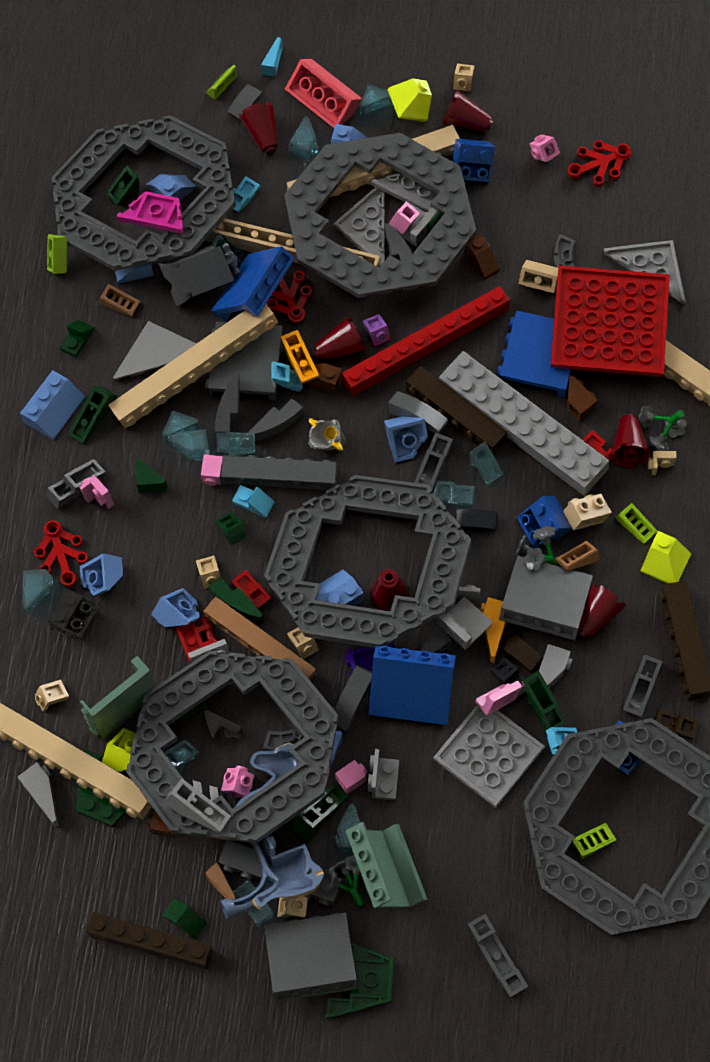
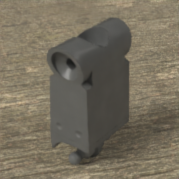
[159,243,240,306]

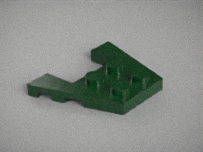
[76,749,126,827]
[327,942,394,1019]

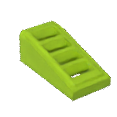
[615,503,657,544]
[571,823,616,860]

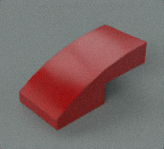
[231,569,271,609]

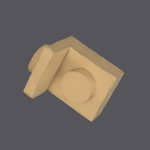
[453,64,474,91]
[648,451,676,475]
[196,556,221,589]
[287,627,319,659]
[35,680,69,711]
[277,896,308,919]

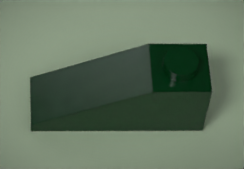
[68,386,118,444]
[291,784,349,841]

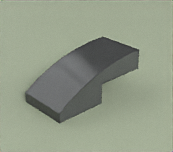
[227,84,263,119]

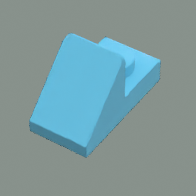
[232,485,275,518]
[546,727,578,755]

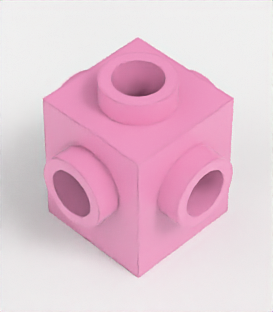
[530,135,560,162]
[221,766,254,798]

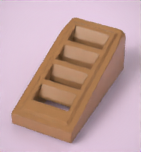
[99,284,141,317]
[555,541,599,571]
[205,863,236,899]

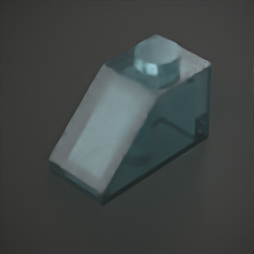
[289,116,318,161]
[168,429,210,460]
[23,569,53,612]
[334,803,360,852]

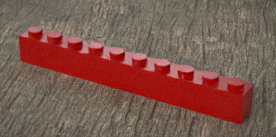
[342,286,510,397]

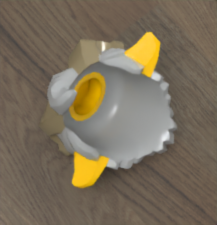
[308,418,346,451]

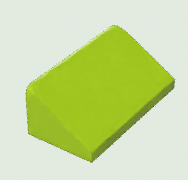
[206,65,237,99]
[47,234,67,274]

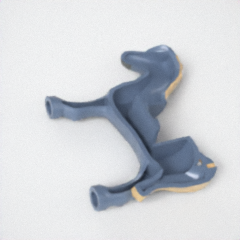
[220,743,324,919]

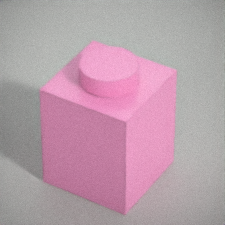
[389,201,420,235]
[201,454,223,486]
[335,760,367,794]

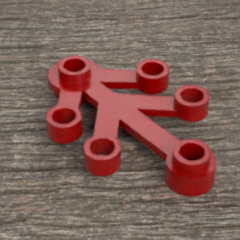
[568,140,632,187]
[267,271,312,323]
[34,520,88,588]

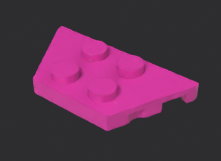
[117,191,184,234]

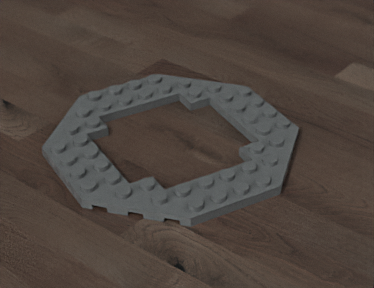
[52,115,236,271]
[284,133,476,298]
[264,475,472,648]
[126,651,339,843]
[523,718,710,935]

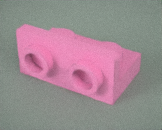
[79,475,115,509]
[475,681,523,715]

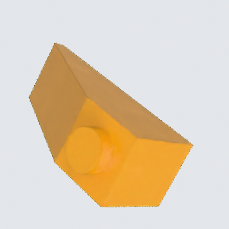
[281,330,319,384]
[480,597,506,663]

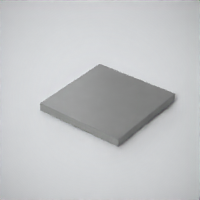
[433,705,545,808]

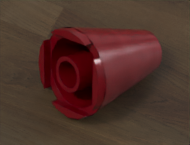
[442,90,493,132]
[239,101,278,154]
[313,316,367,361]
[612,414,650,468]
[370,569,409,611]
[577,583,626,638]

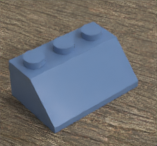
[20,370,86,440]
[317,570,364,606]

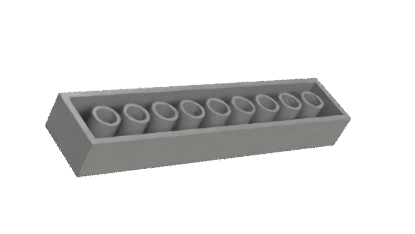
[439,351,609,496]

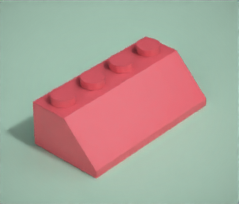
[285,59,362,128]

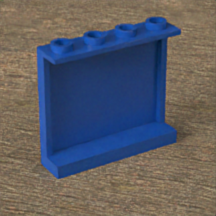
[212,246,295,322]
[497,311,571,398]
[368,646,455,725]

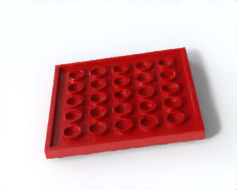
[550,265,670,377]

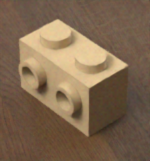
[518,260,558,293]
[563,494,612,531]

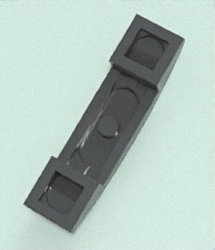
[467,914,528,997]

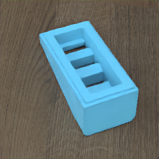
[261,37,283,77]

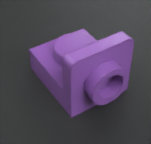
[363,314,391,346]

